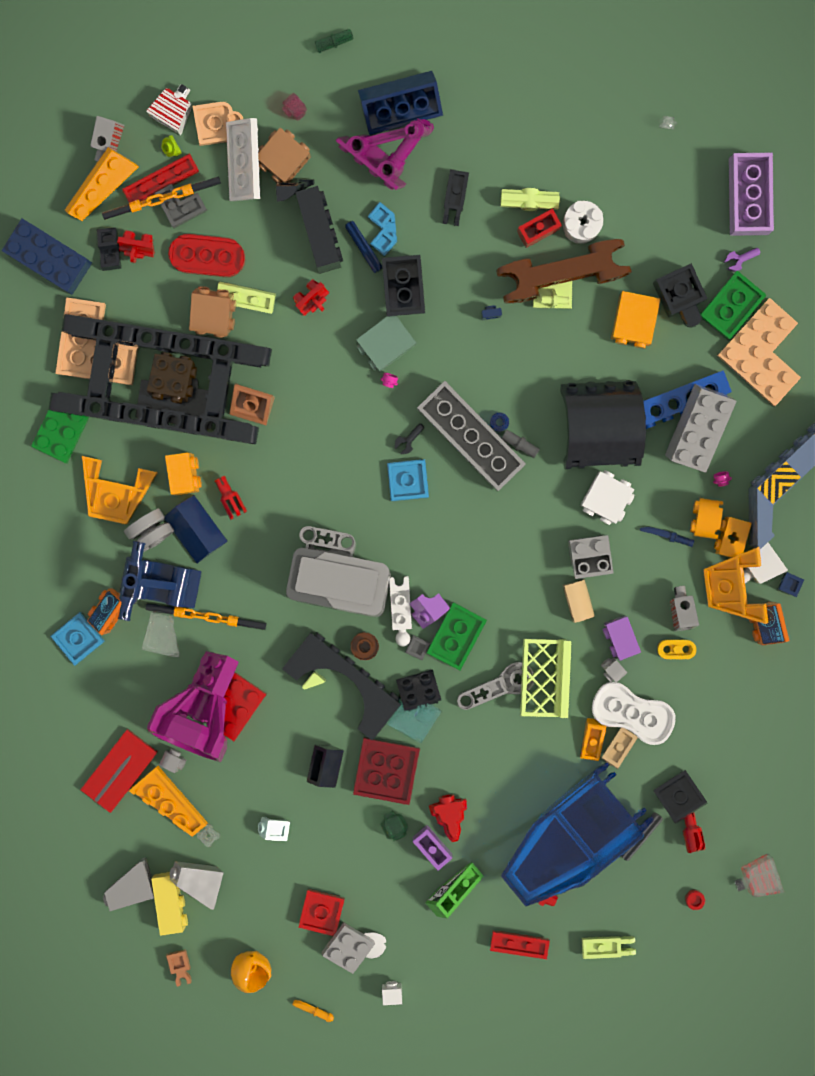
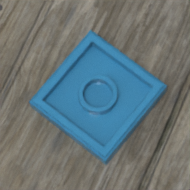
[387,459,429,501]
[50,612,105,666]

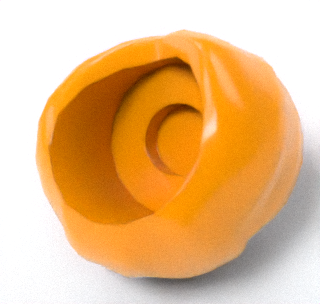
[231,951,272,993]

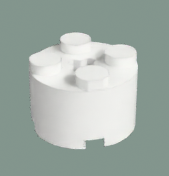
[562,201,603,244]

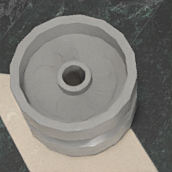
[123,508,174,552]

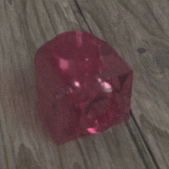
[281,92,307,121]

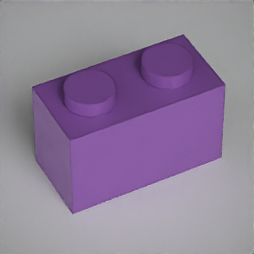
[602,615,641,661]
[413,825,452,871]

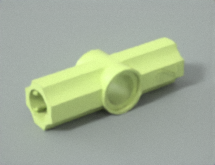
[500,188,560,211]

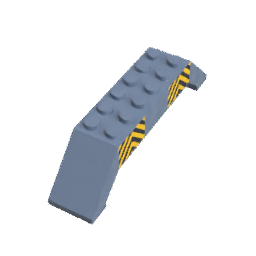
[749,422,815,549]

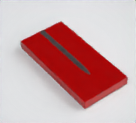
[81,729,158,813]

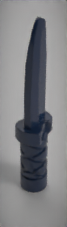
[640,527,694,547]

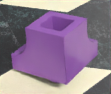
[410,593,450,629]

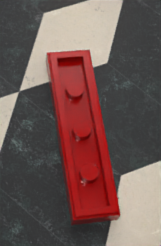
[122,153,199,203]

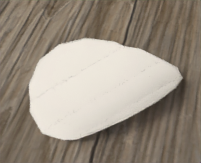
[364,933,386,959]

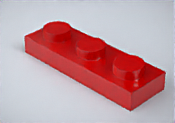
[490,930,550,960]

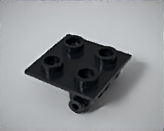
[396,669,441,712]

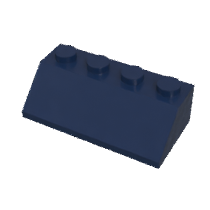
[358,71,443,135]

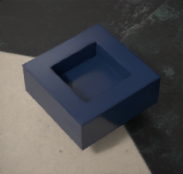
[481,305,502,320]
[778,572,804,597]

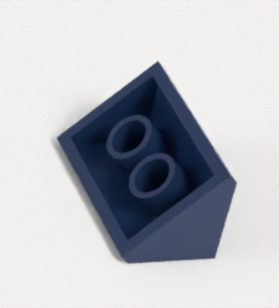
[164,495,228,564]

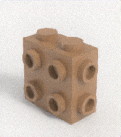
[258,128,311,183]
[189,286,236,337]

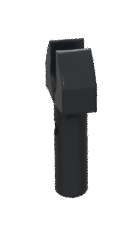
[395,423,425,454]

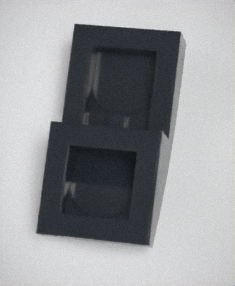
[97,227,122,271]

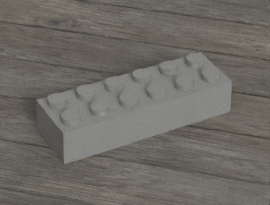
[417,381,526,491]

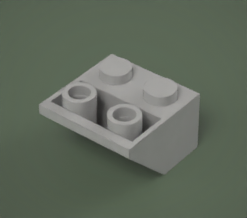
[568,535,614,579]

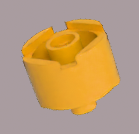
[690,498,723,539]

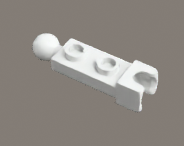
[389,576,412,646]

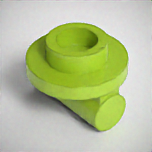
[161,135,182,157]

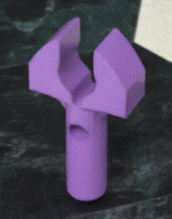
[724,248,760,272]

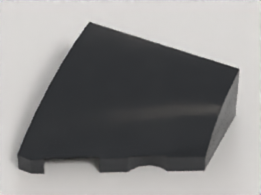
[276,179,315,202]

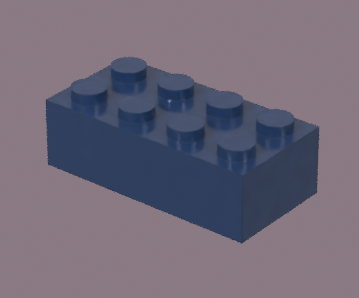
[2,218,92,295]

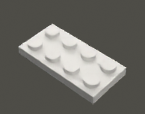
[226,118,260,201]

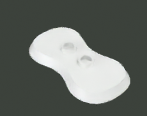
[592,682,675,745]

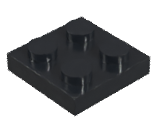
[653,770,708,824]

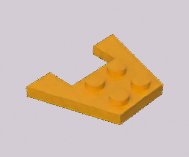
[82,456,158,524]
[704,547,768,624]

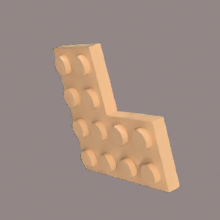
[55,298,138,385]
[717,298,801,407]

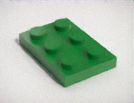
[701,271,766,340]
[31,410,89,463]
[426,602,487,671]

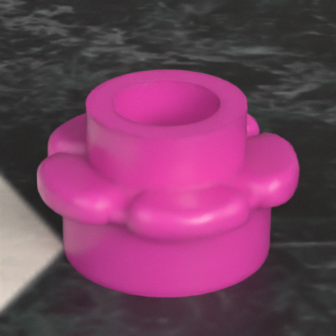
[380,372,398,388]
[713,471,732,487]

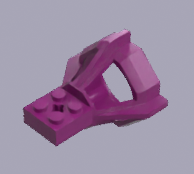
[147,651,239,762]

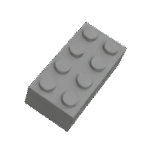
[665,384,737,473]

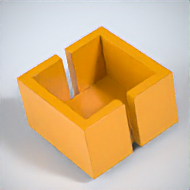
[165,453,202,495]

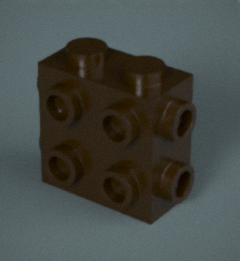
[147,352,197,404]

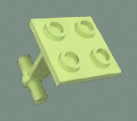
[533,281,572,309]

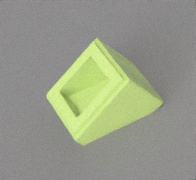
[302,671,326,690]

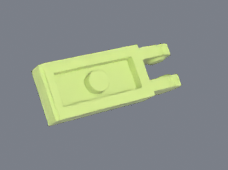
[581,936,636,959]

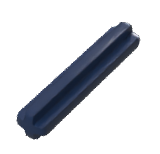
[345,221,382,273]

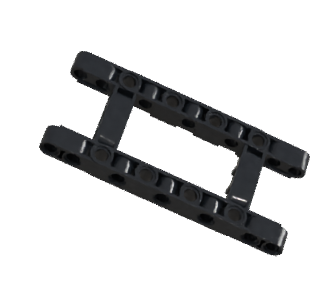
[48,314,272,445]

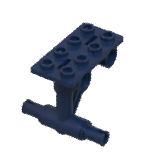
[118,541,202,621]

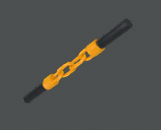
[102,176,221,220]
[146,603,267,630]

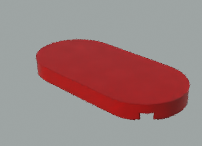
[168,234,245,277]

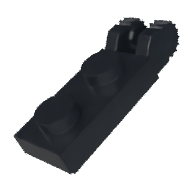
[442,169,469,226]

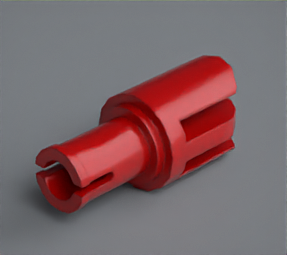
[214,476,247,520]
[682,812,706,853]

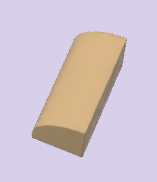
[563,579,595,623]

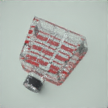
[734,854,784,897]

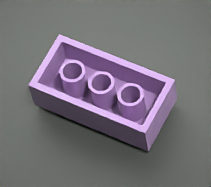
[729,153,774,236]

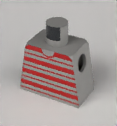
[91,116,124,161]
[670,586,699,632]

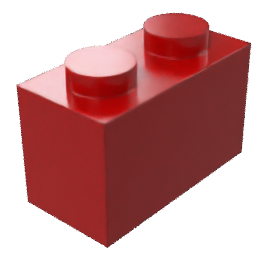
[517,208,562,248]

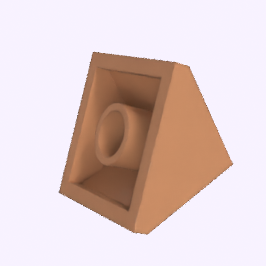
[230,384,275,425]

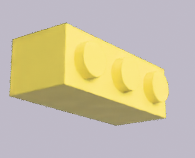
[151,872,188,936]

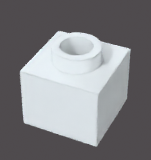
[382,981,402,1005]

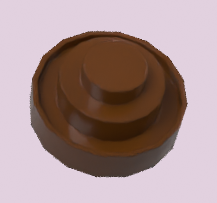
[351,632,379,661]

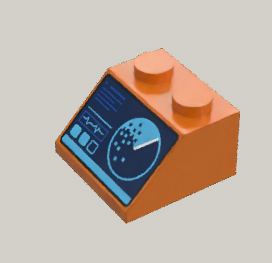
[87,588,121,635]
[749,601,789,645]

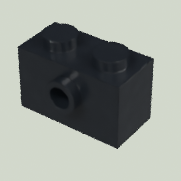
[306,744,344,788]

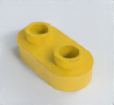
[657,640,696,659]

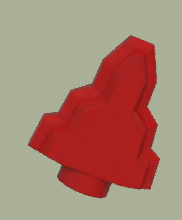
[429,794,467,842]

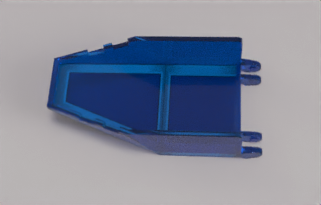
[501,763,654,907]

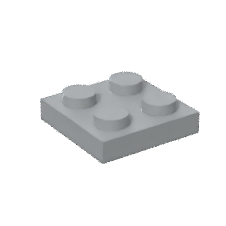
[321,922,375,974]

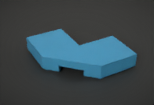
[368,202,397,257]

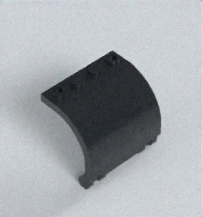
[560,380,646,470]

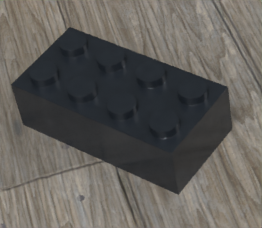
[295,186,343,274]

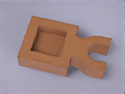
[166,949,192,987]

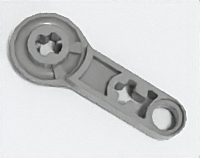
[457,662,535,710]

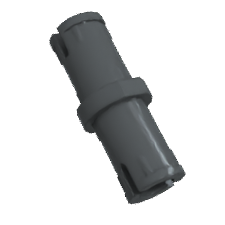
[501,429,540,458]

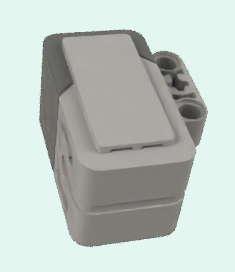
[286,526,391,617]

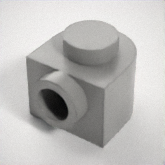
[601,658,627,683]
[159,748,187,773]

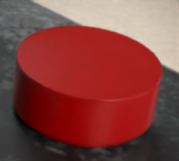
[685,890,705,910]

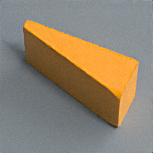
[580,718,607,761]

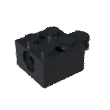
[653,263,708,328]

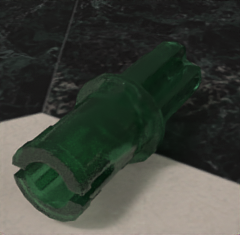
[315,29,353,53]

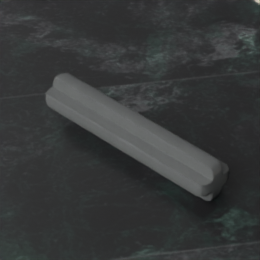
[620,812,663,861]

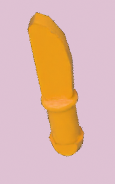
[292,1000,334,1022]

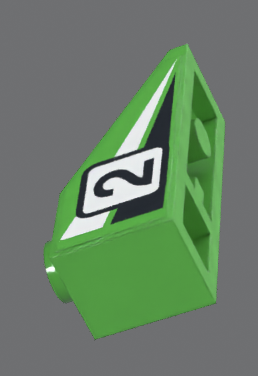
[425,862,484,918]

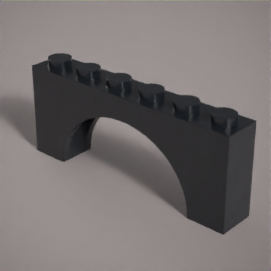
[282,632,401,741]

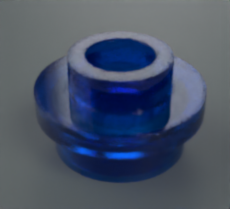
[490,413,509,432]

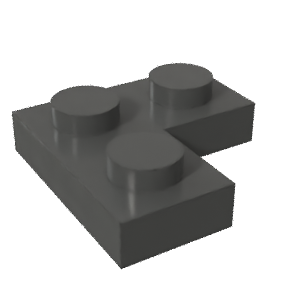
[155,184,207,228]

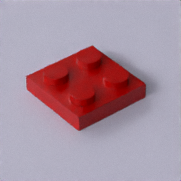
[298,889,345,936]

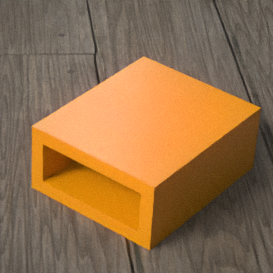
[611,291,660,349]

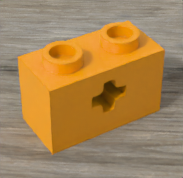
[714,517,751,558]

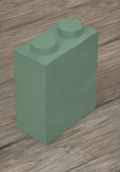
[356,316,416,372]

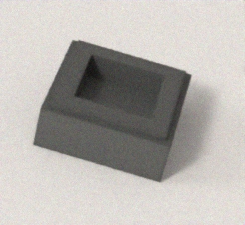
[405,635,430,660]

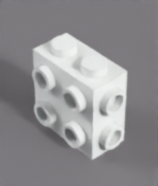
[580,470,635,525]

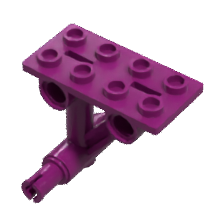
[336,118,434,190]

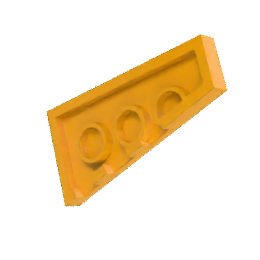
[65,147,139,221]
[129,766,208,837]

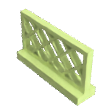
[520,639,571,718]

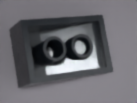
[382,255,425,317]

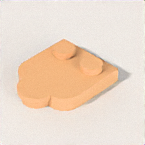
[193,102,243,146]

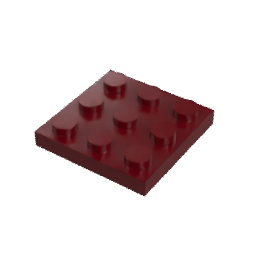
[353,737,420,805]

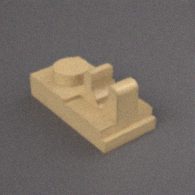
[602,727,638,769]

